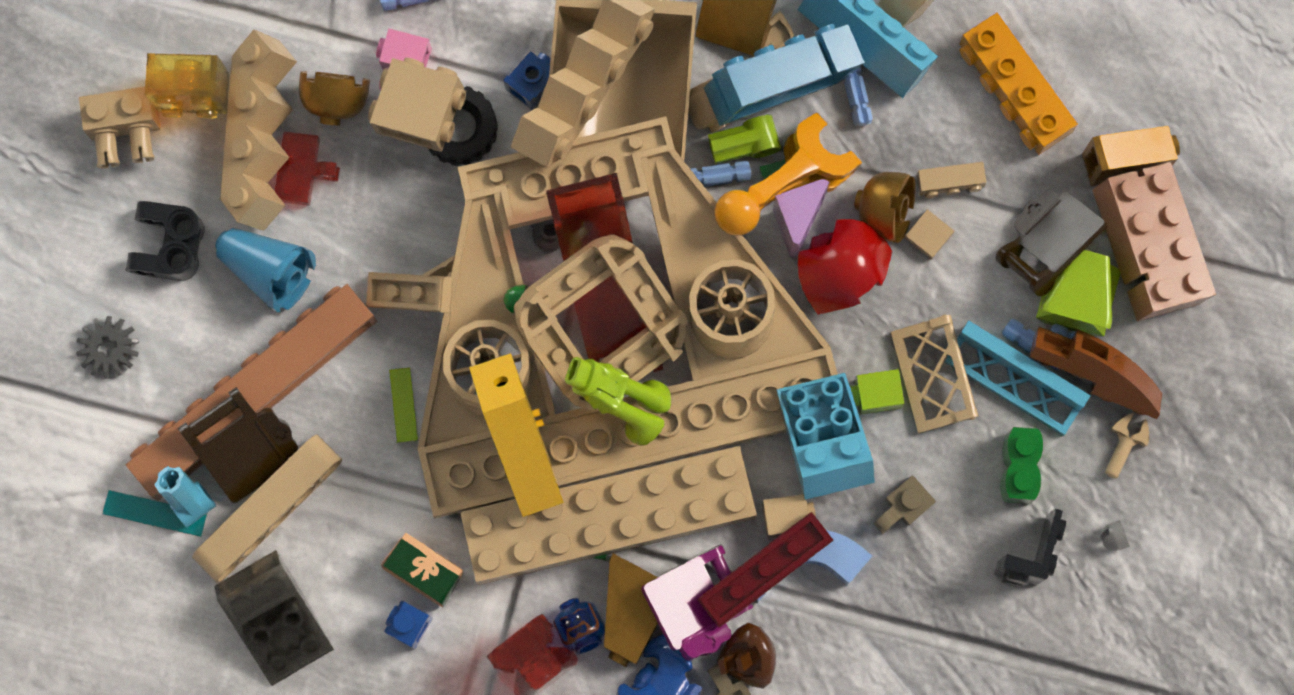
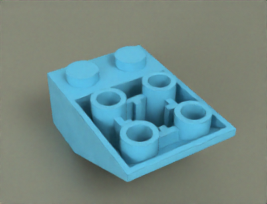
[776,373,875,500]

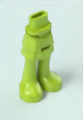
[565,357,671,446]

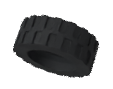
[428,86,498,166]

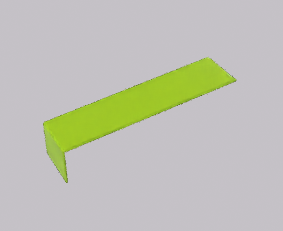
[389,367,418,443]

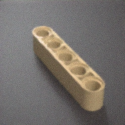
[192,435,342,583]

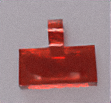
[275,132,340,206]

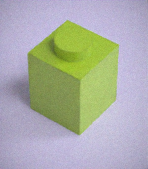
[850,369,905,415]

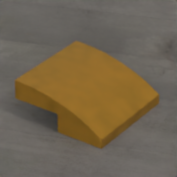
[695,0,777,57]

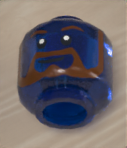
[553,598,605,654]

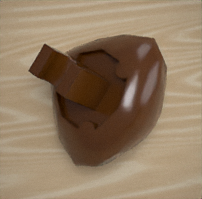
[717,622,776,689]

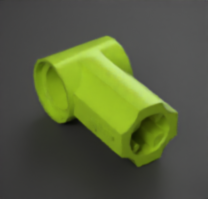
[708,115,782,165]

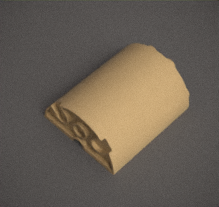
[549,0,697,160]

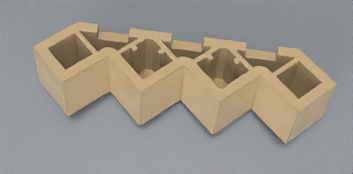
[510,0,655,167]
[220,29,297,231]

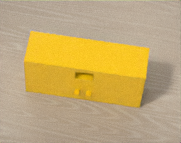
[469,353,564,517]

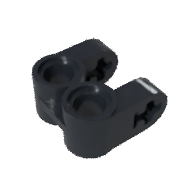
[125,201,205,281]

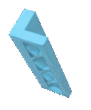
[945,321,1091,436]

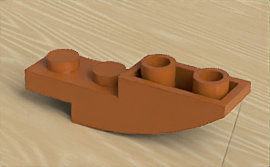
[1030,326,1162,419]

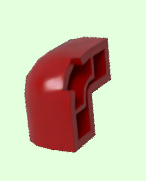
[797,219,893,315]

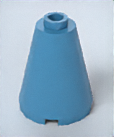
[215,228,316,312]

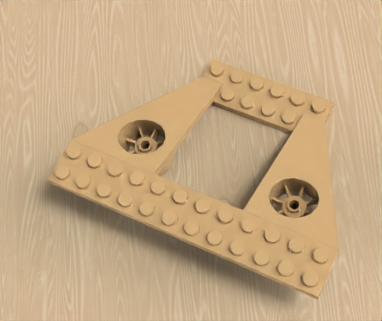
[417,116,838,519]

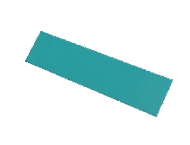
[102,490,207,537]

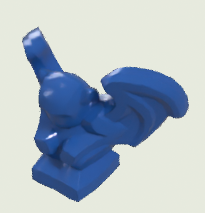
[617,634,702,695]

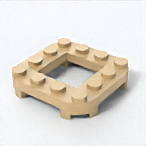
[514,234,688,409]

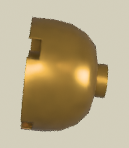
[299,71,370,126]
[854,172,916,243]

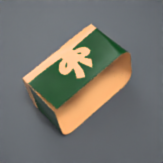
[381,533,463,607]

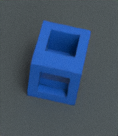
[503,51,551,110]
[384,600,433,649]

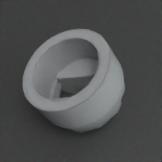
[1100,520,1130,551]

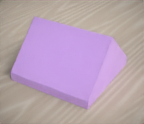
[773,179,829,259]

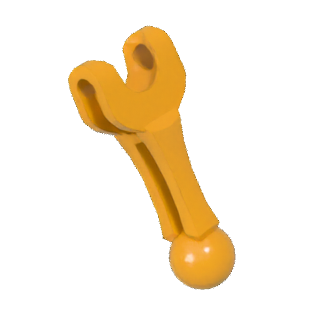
[714,113,862,236]

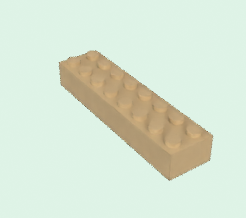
[460,446,757,585]

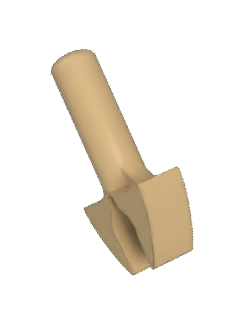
[1105,413,1149,478]

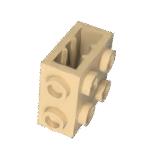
[368,57,466,152]

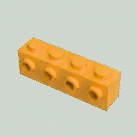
[959,12,1078,155]

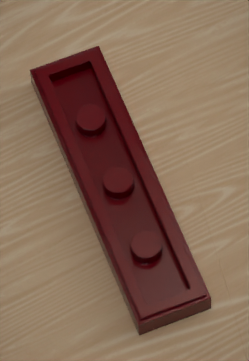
[697,512,834,628]

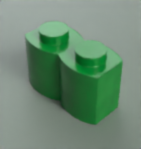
[1000,427,1043,504]

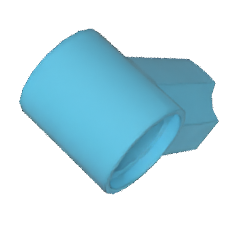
[154,466,216,527]

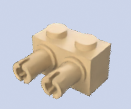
[79,86,161,169]

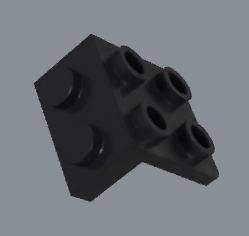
[994,508,1066,588]

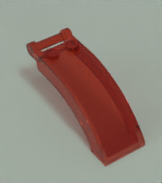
[546,173,664,373]

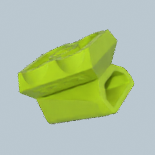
[1036,250,1120,337]

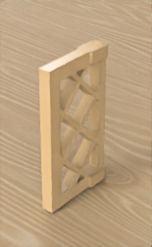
[891,314,979,434]

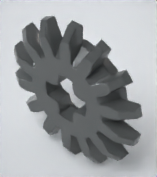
[76,316,139,379]

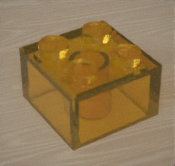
[145,53,229,119]

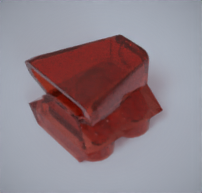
[487,614,578,695]

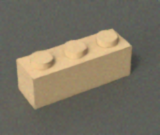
[916,162,987,198]

